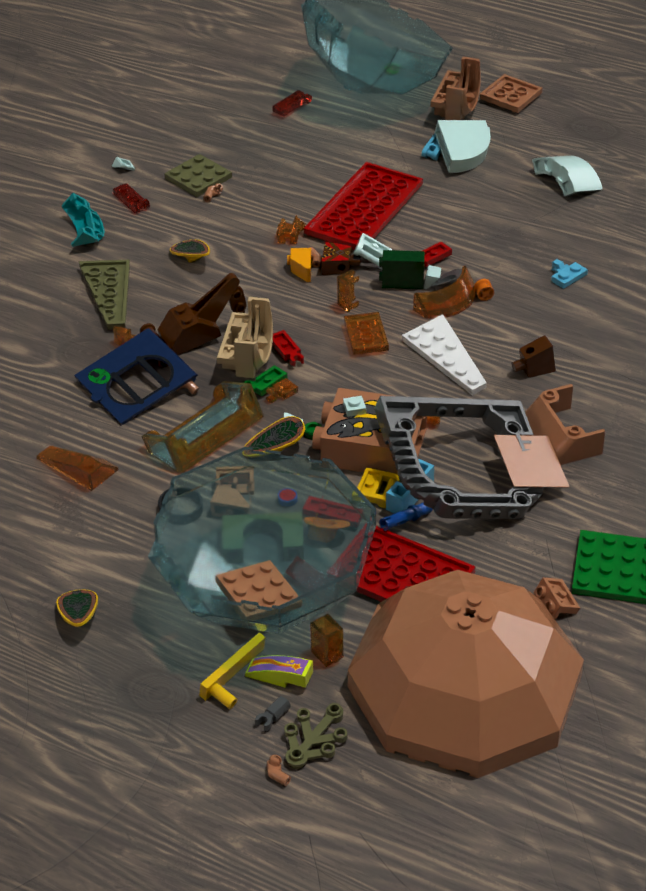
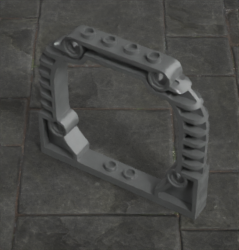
[374,396,545,520]

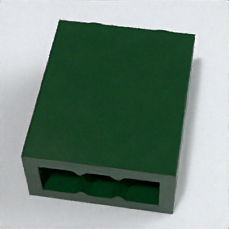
[379,250,425,289]

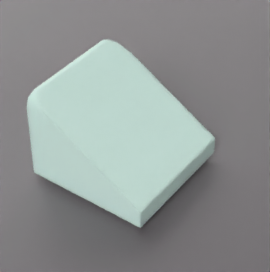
[424,265,441,289]

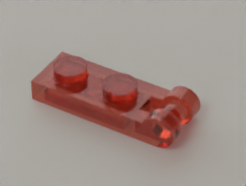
[272,90,312,116]
[113,183,150,213]

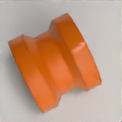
[474,279,494,301]

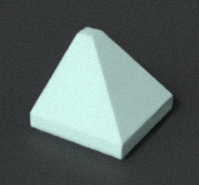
[112,157,135,170]

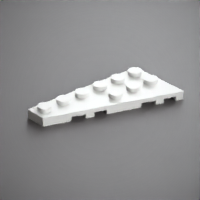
[402,314,486,396]

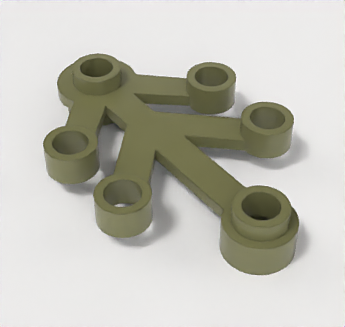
[284,703,348,769]

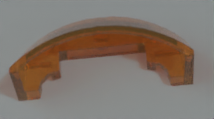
[413,266,476,319]

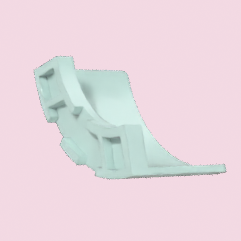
[532,156,602,196]

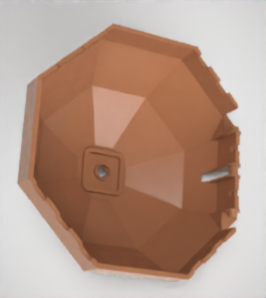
[348,570,584,778]

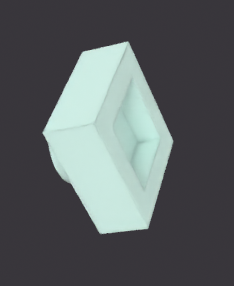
[343,396,366,417]

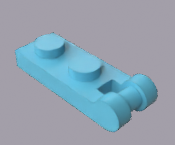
[421,133,441,160]

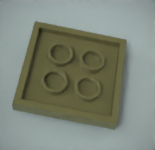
[164,154,232,197]

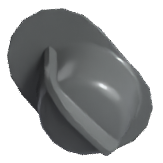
[431,269,462,299]

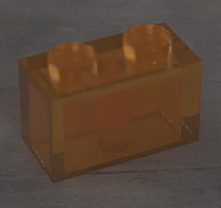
[310,613,344,667]

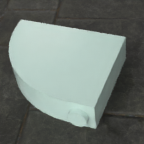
[435,120,491,173]

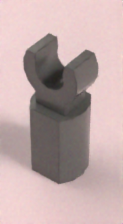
[255,696,291,732]

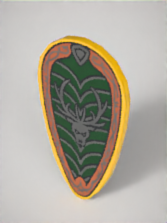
[170,239,210,263]
[242,416,305,456]
[56,589,98,627]

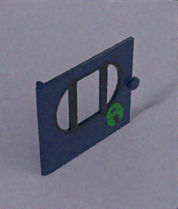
[74,329,198,425]

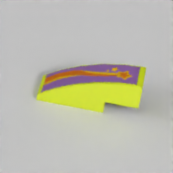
[245,655,313,688]

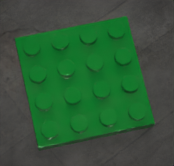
[571,530,646,604]

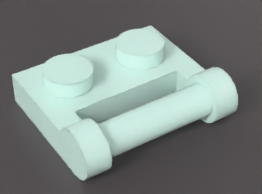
[353,233,392,270]

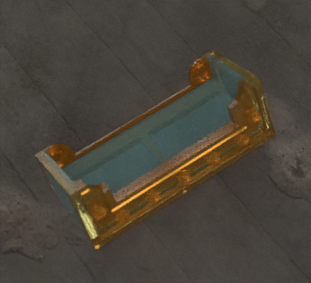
[141,381,264,473]

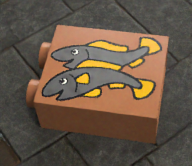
[312,388,427,475]

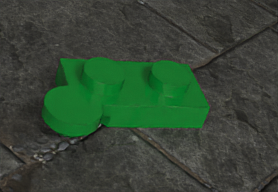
[241,365,288,396]

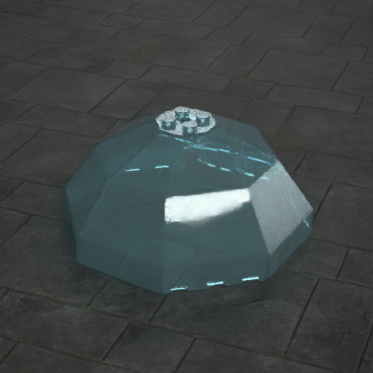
[301,0,453,95]
[148,447,376,634]

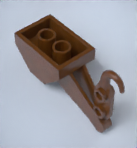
[157,273,247,355]

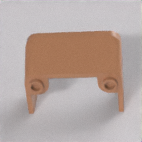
[525,384,605,465]

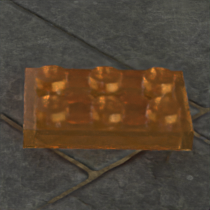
[344,312,389,355]

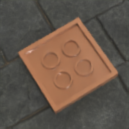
[480,74,543,113]
[215,560,302,622]

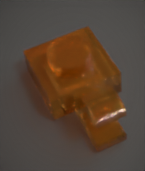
[266,378,298,403]

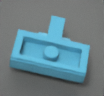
[551,259,588,289]

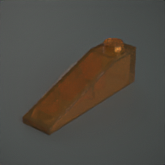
[37,446,119,491]

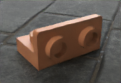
[534,577,580,620]

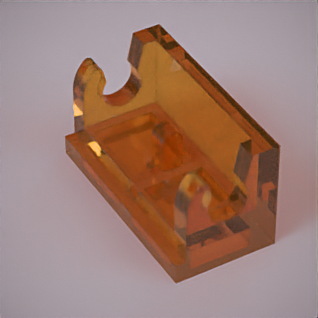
[337,269,359,313]

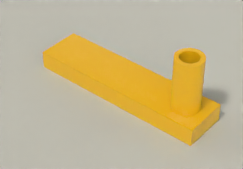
[199,632,266,709]

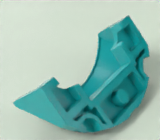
[62,193,105,247]

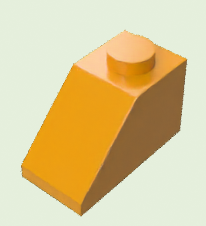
[287,248,311,282]

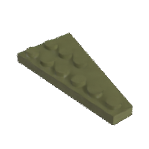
[79,259,130,330]

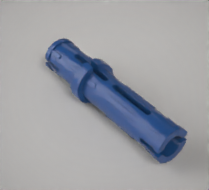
[379,502,432,531]

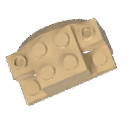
[217,297,273,378]

